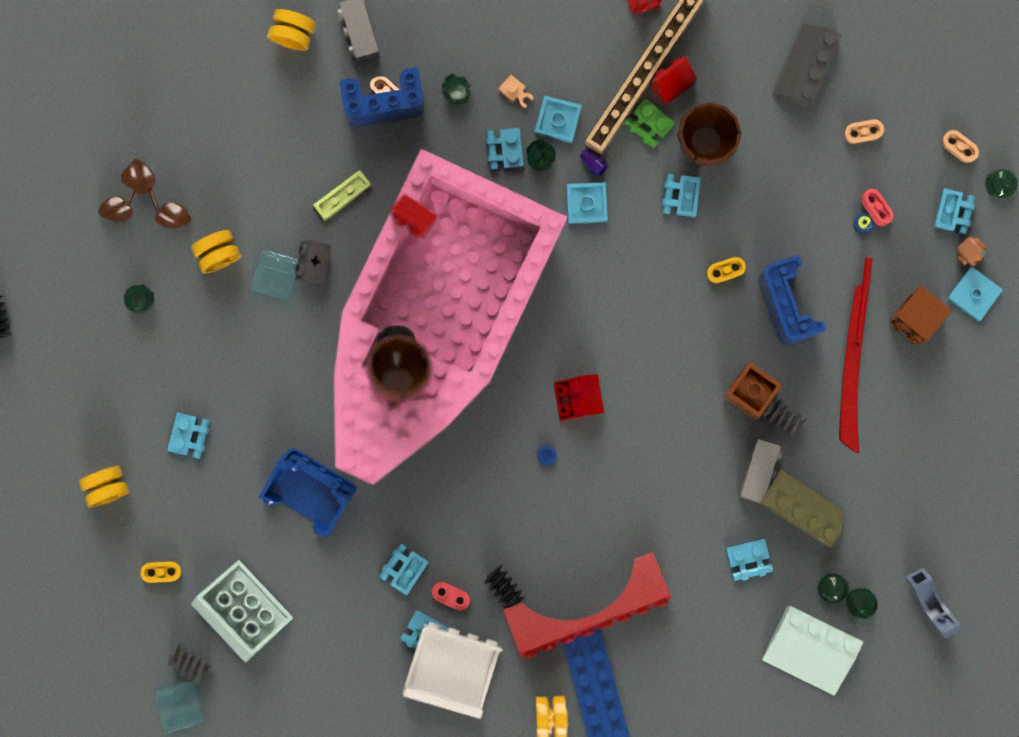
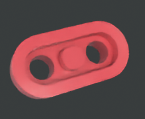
[861,189,893,226]
[432,582,470,611]

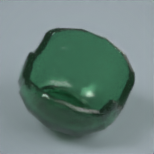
[442,74,472,105]
[526,139,556,171]
[985,169,1018,199]
[124,284,154,314]
[818,573,849,603]
[846,587,878,619]

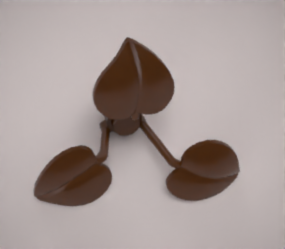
[98,158,191,228]

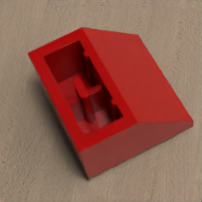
[650,56,697,106]
[390,193,438,239]
[553,374,604,421]

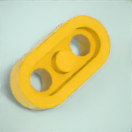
[707,257,746,284]
[140,562,182,583]

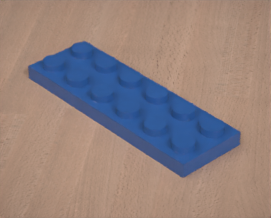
[563,628,630,737]

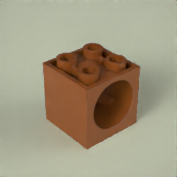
[889,285,952,345]
[722,362,782,421]

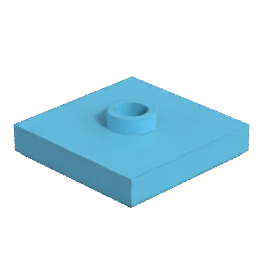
[534,95,582,143]
[566,182,608,224]
[947,266,1003,322]

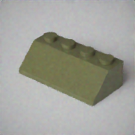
[760,470,844,548]

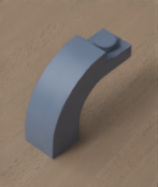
[906,568,962,639]

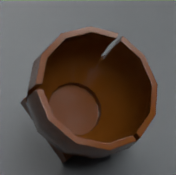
[677,102,741,169]
[365,335,433,409]

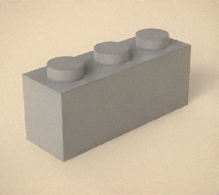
[338,0,379,63]
[738,439,782,504]

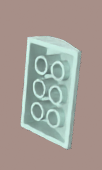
[191,560,293,663]
[762,606,863,696]

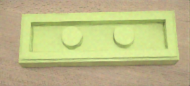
[313,170,372,221]

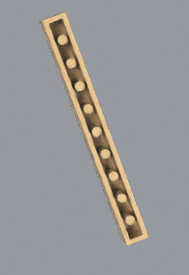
[585,0,705,156]

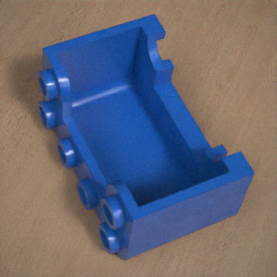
[339,67,424,127]
[758,255,826,345]

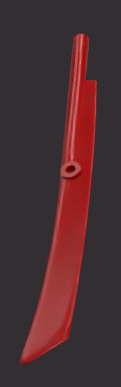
[839,257,873,453]

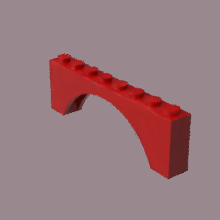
[503,552,671,659]

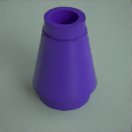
[580,148,609,176]

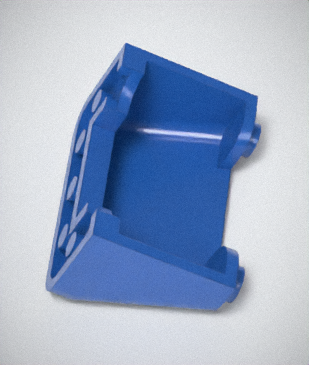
[259,448,357,538]

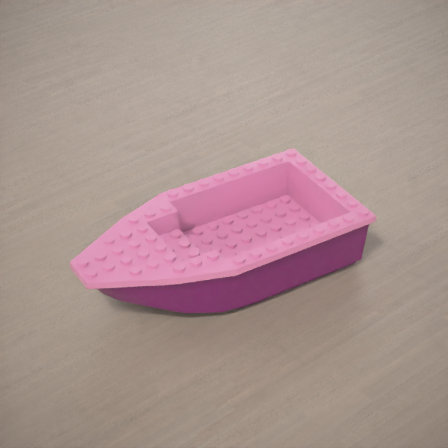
[334,149,567,484]

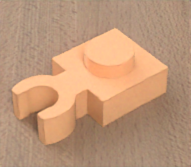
[498,75,534,109]

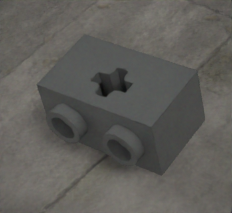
[295,240,331,285]

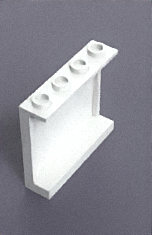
[402,622,502,719]

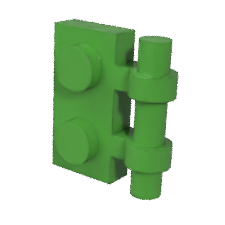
[624,98,675,148]

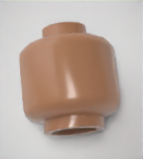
[957,237,987,266]

